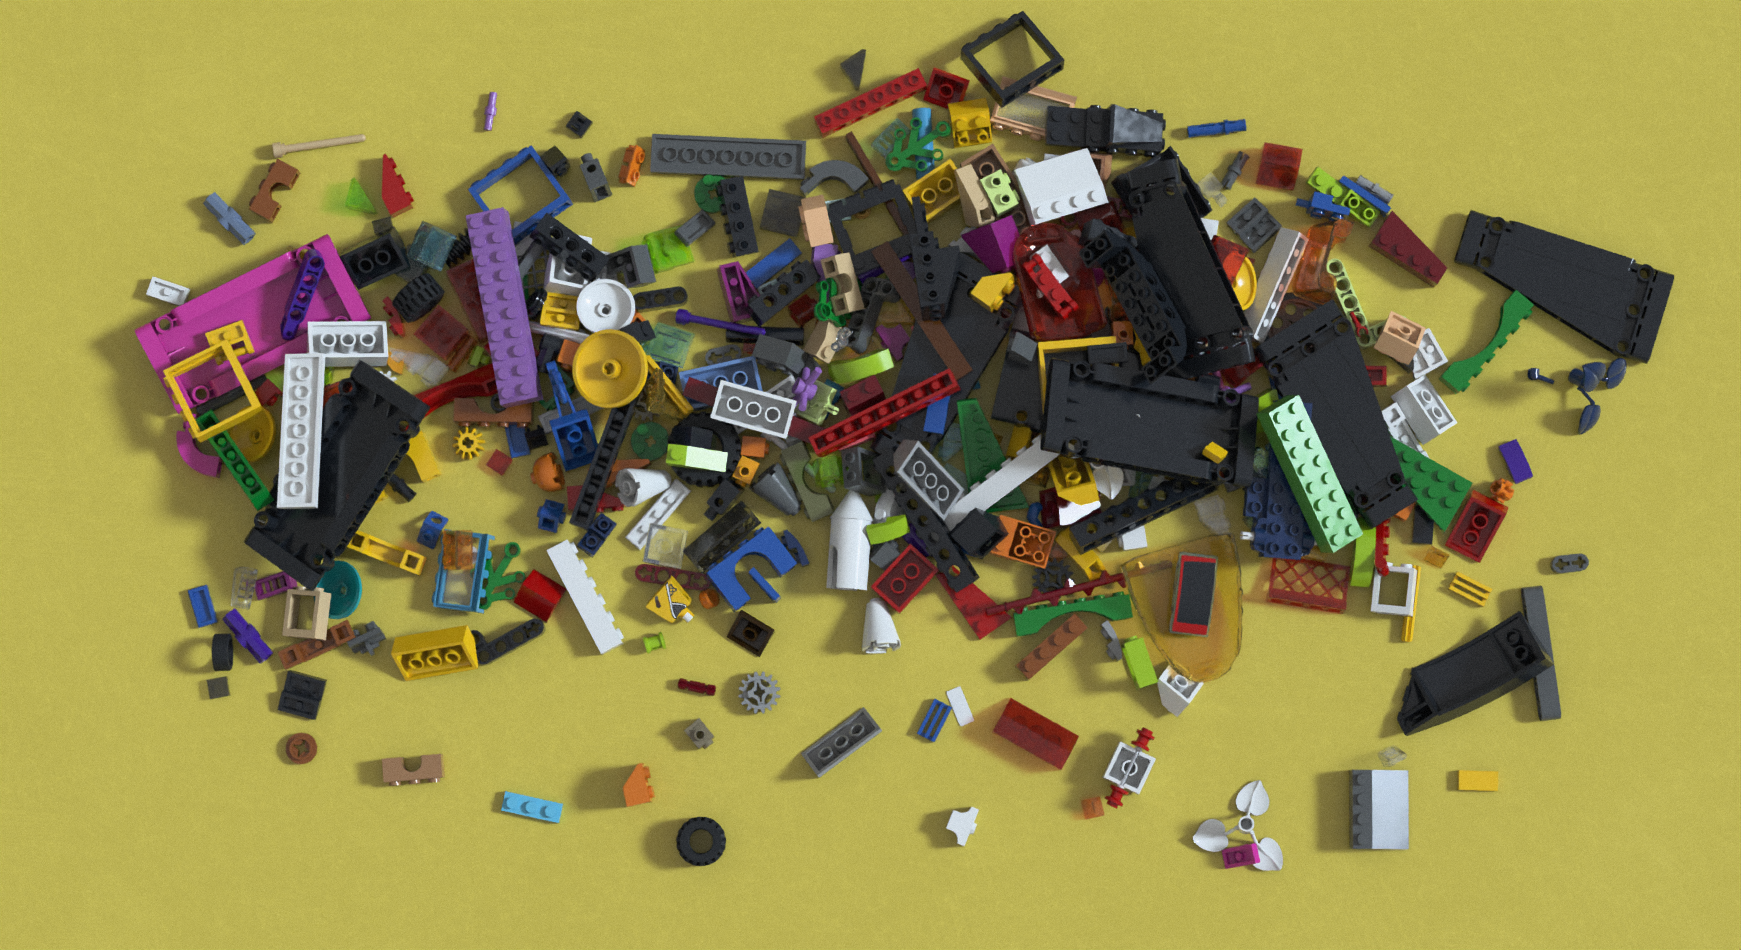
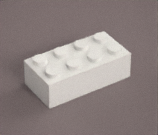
[710,380,797,439]

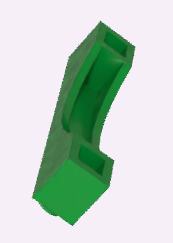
[1439,290,1534,394]
[1013,591,1133,637]

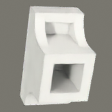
[946,807,979,846]

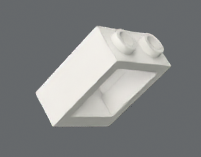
[1371,562,1417,617]

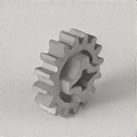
[738,671,781,714]

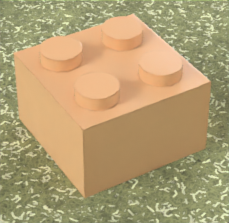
[798,194,834,247]

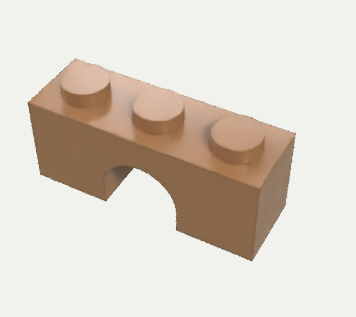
[382,754,445,786]

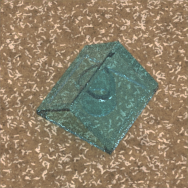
[646,322,695,368]

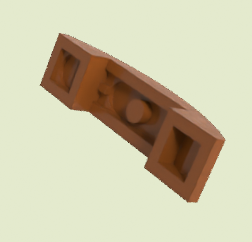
[278,620,356,670]

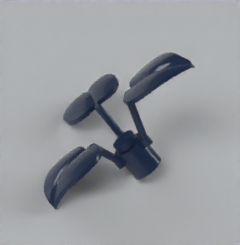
[1568,358,1627,435]

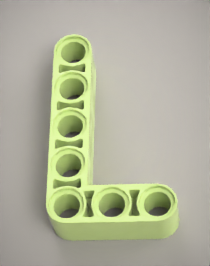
[1324,258,1406,350]

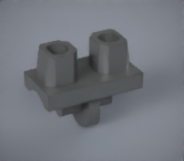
[347,621,386,656]

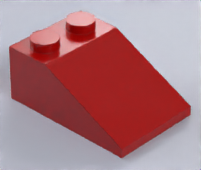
[1445,490,1508,563]

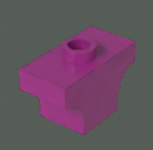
[875,324,910,363]

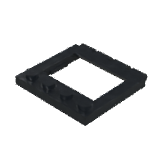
[828,179,916,276]

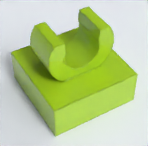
[467,346,490,367]

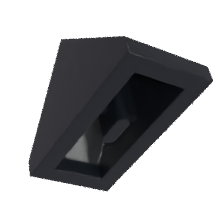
[672,427,713,450]

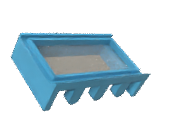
[432,529,495,614]

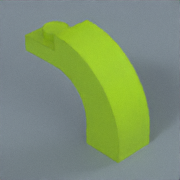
[827,348,894,384]
[1350,517,1376,587]

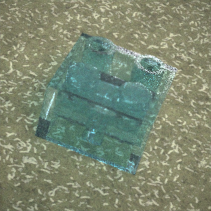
[407,221,457,272]

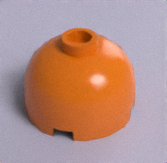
[530,452,565,492]

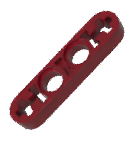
[635,564,711,591]

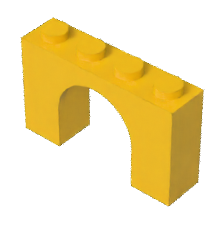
[374,430,442,504]

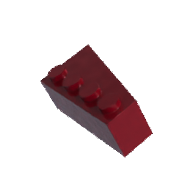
[1368,211,1447,288]

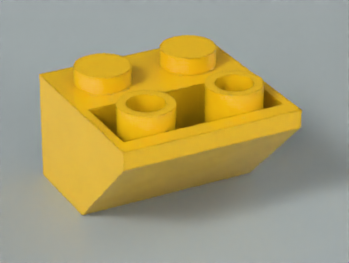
[948,98,992,148]
[971,272,1015,313]

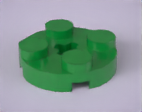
[694,175,725,214]
[631,422,669,461]

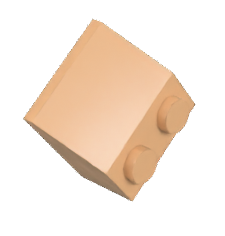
[1374,311,1426,365]

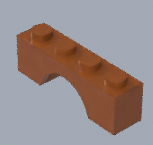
[453,398,534,428]
[1015,614,1087,680]

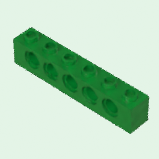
[196,410,274,511]

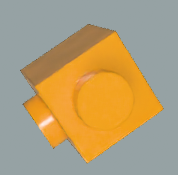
[732,456,760,487]

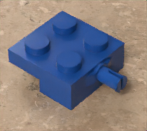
[1295,191,1351,224]

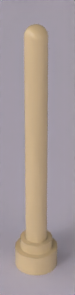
[272,134,366,158]

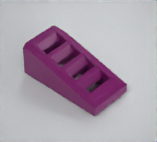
[253,571,298,601]

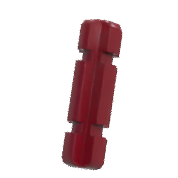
[678,678,716,696]

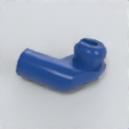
[1026,502,1043,527]

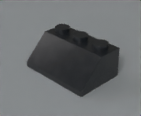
[339,226,409,290]

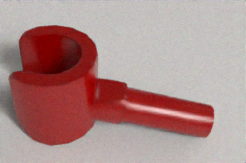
[1349,312,1368,338]

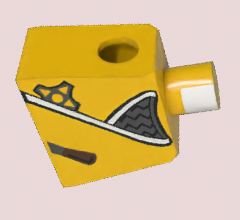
[645,575,695,623]

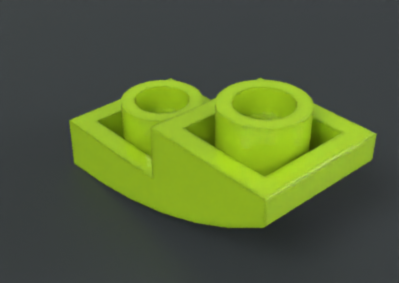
[866,515,910,545]

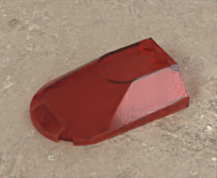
[1012,223,1107,342]

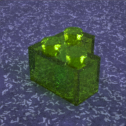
[812,455,849,488]

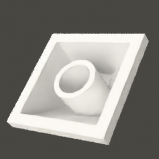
[1157,659,1204,717]

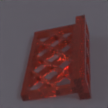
[1266,558,1350,614]

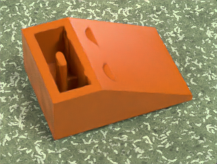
[988,515,1056,569]

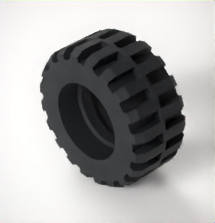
[666,411,741,488]

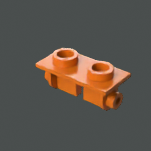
[618,145,645,187]

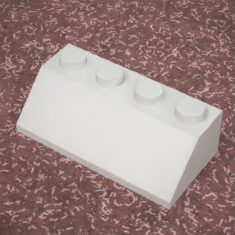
[307,321,388,367]

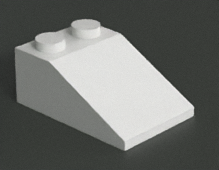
[543,235,592,296]

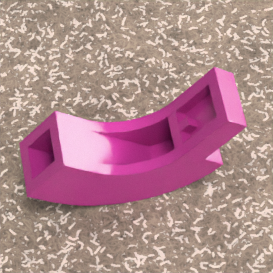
[176,413,223,478]

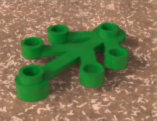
[885,117,951,172]
[814,278,862,328]
[470,542,526,610]

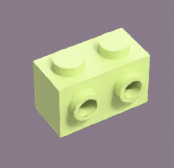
[980,169,1020,217]

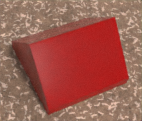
[923,67,970,109]
[514,569,567,622]

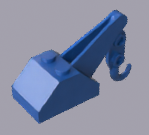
[545,360,598,472]

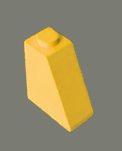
[1054,527,1106,581]

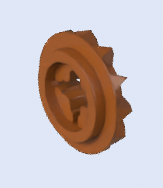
[286,733,318,764]

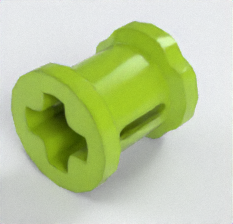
[643,632,666,654]

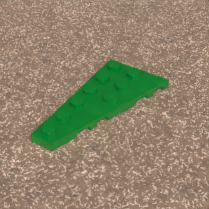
[957,398,1029,513]
[1390,436,1472,534]

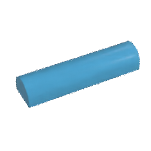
[912,108,935,181]

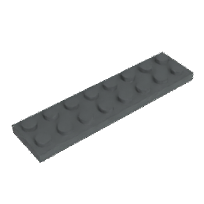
[650,134,806,180]

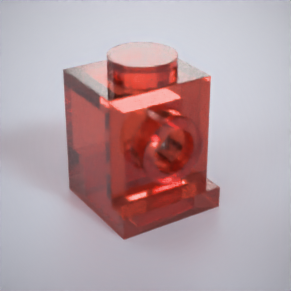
[788,294,817,328]

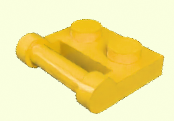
[205,320,255,366]

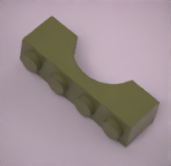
[780,441,835,522]

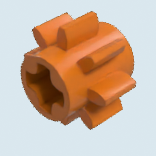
[1489,478,1514,503]

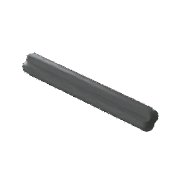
[196,374,267,416]

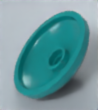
[314,561,362,619]

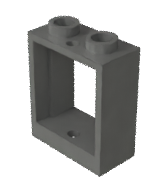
[841,446,886,497]

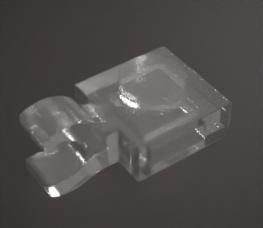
[1197,172,1228,207]

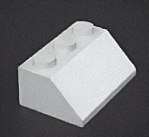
[1391,375,1457,445]

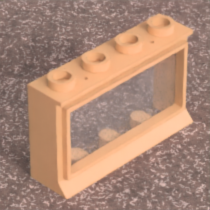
[990,76,1077,141]

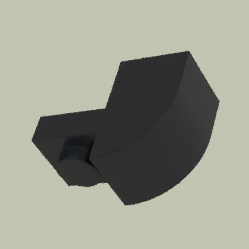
[619,320,656,344]

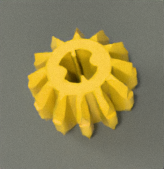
[452,427,486,460]

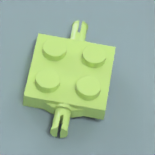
[794,380,839,426]

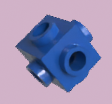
[537,499,566,533]

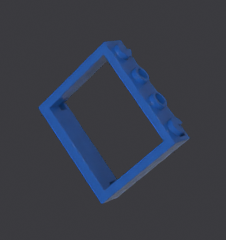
[468,145,573,244]

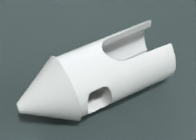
[826,490,873,591]

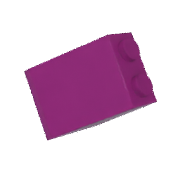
[961,215,1029,274]

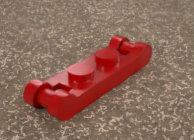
[1021,253,1079,320]
[1375,517,1391,577]

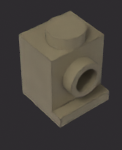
[684,718,714,749]

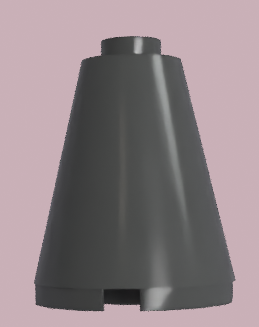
[749,462,802,516]

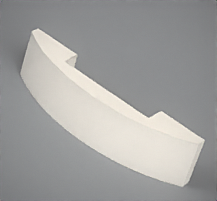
[1381,402,1429,458]

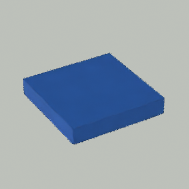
[749,567,781,603]

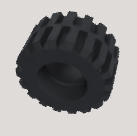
[392,273,445,323]
[676,817,726,866]

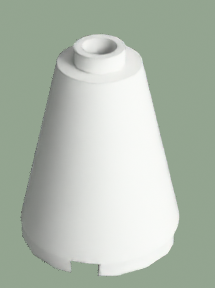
[615,468,671,507]
[862,598,901,654]

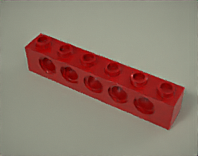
[814,68,927,138]

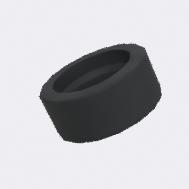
[212,634,233,671]

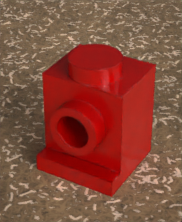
[255,379,283,408]

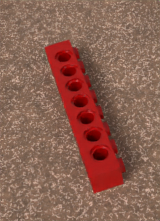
[808,368,961,458]

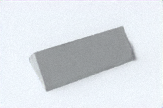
[801,707,882,778]

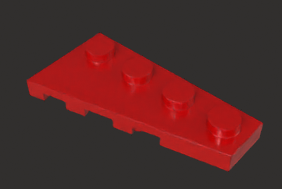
[936,566,1012,640]

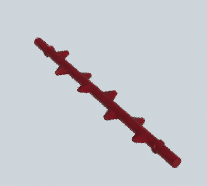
[985,560,1172,616]

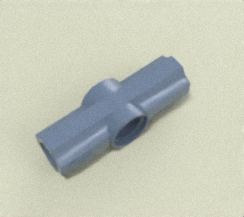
[203,192,256,245]

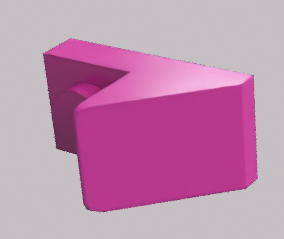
[1222,843,1260,869]

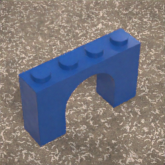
[706,526,797,612]

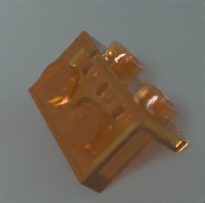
[442,530,473,570]

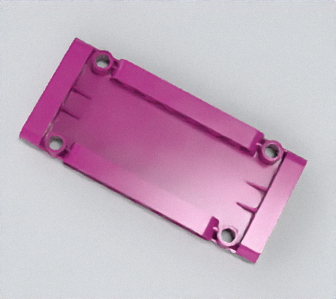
[134,234,371,414]

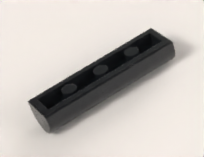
[726,326,804,346]

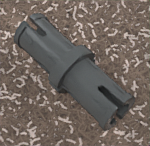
[1220,151,1249,190]

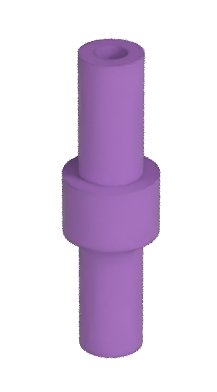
[484,92,497,131]

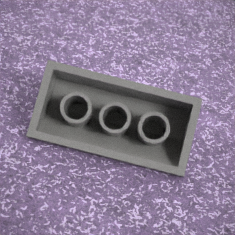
[893,440,964,521]

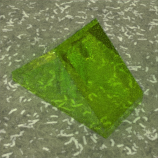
[345,177,377,215]

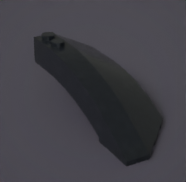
[1397,611,1554,736]

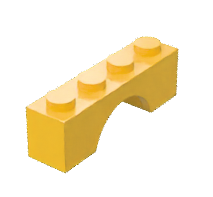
[347,530,427,576]

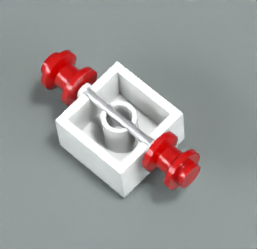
[1102,727,1156,809]

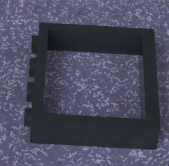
[960,11,1065,108]

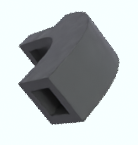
[800,160,869,197]

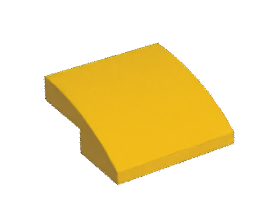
[540,292,580,331]

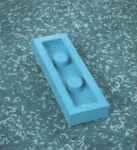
[501,791,563,823]

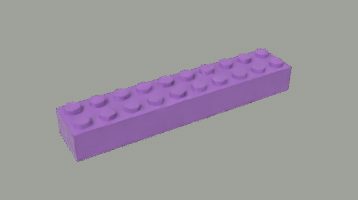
[466,207,543,408]

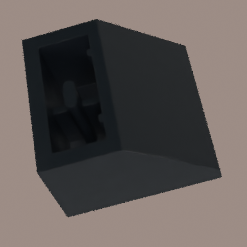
[949,507,1009,559]

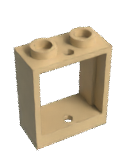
[282,586,331,640]

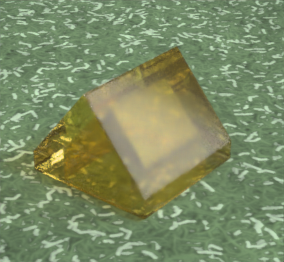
[1424,545,1450,569]

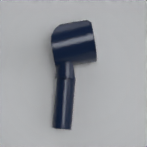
[1528,368,1554,385]

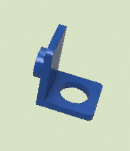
[417,511,448,549]

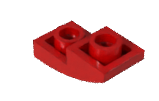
[382,296,406,338]

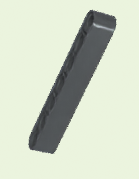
[1521,585,1561,721]

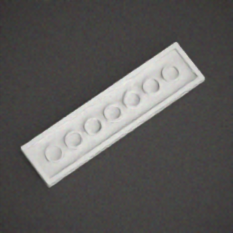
[277,353,325,509]

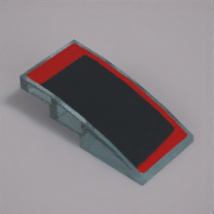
[1169,552,1218,637]

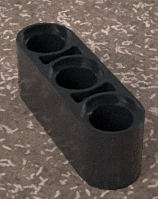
[633,287,688,313]

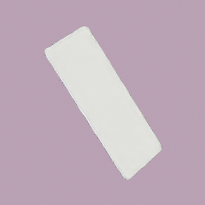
[946,686,974,726]

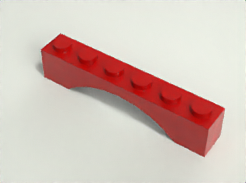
[406,363,498,430]

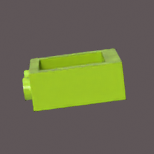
[1121,635,1158,690]

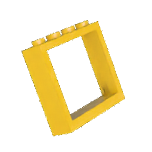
[1036,336,1119,413]
[163,339,264,443]

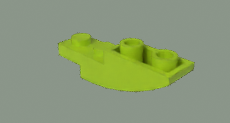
[1305,167,1380,227]

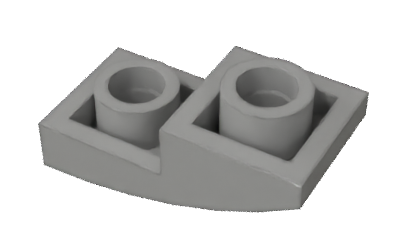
[1100,620,1122,661]

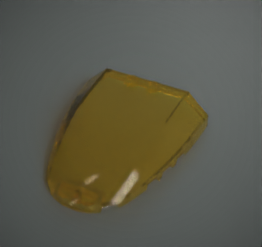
[1120,533,1243,682]

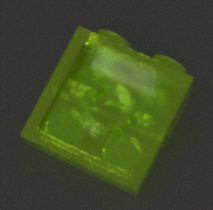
[642,225,695,274]

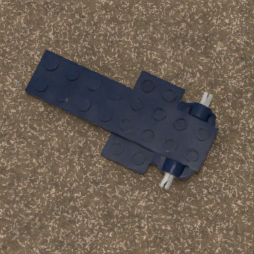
[1240,400,1318,560]

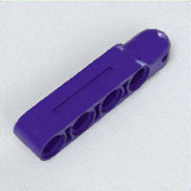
[280,249,325,340]

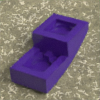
[1498,439,1533,484]

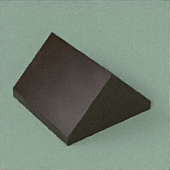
[727,610,775,657]

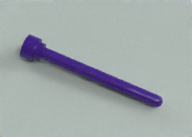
[675,309,766,335]

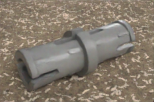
[1356,175,1394,205]

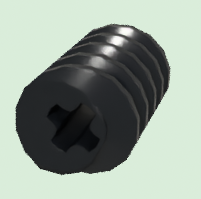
[439,228,472,269]

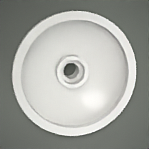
[577,279,635,333]

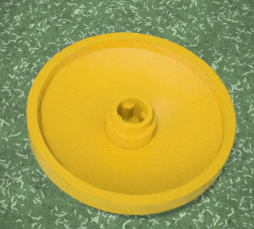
[572,329,648,408]

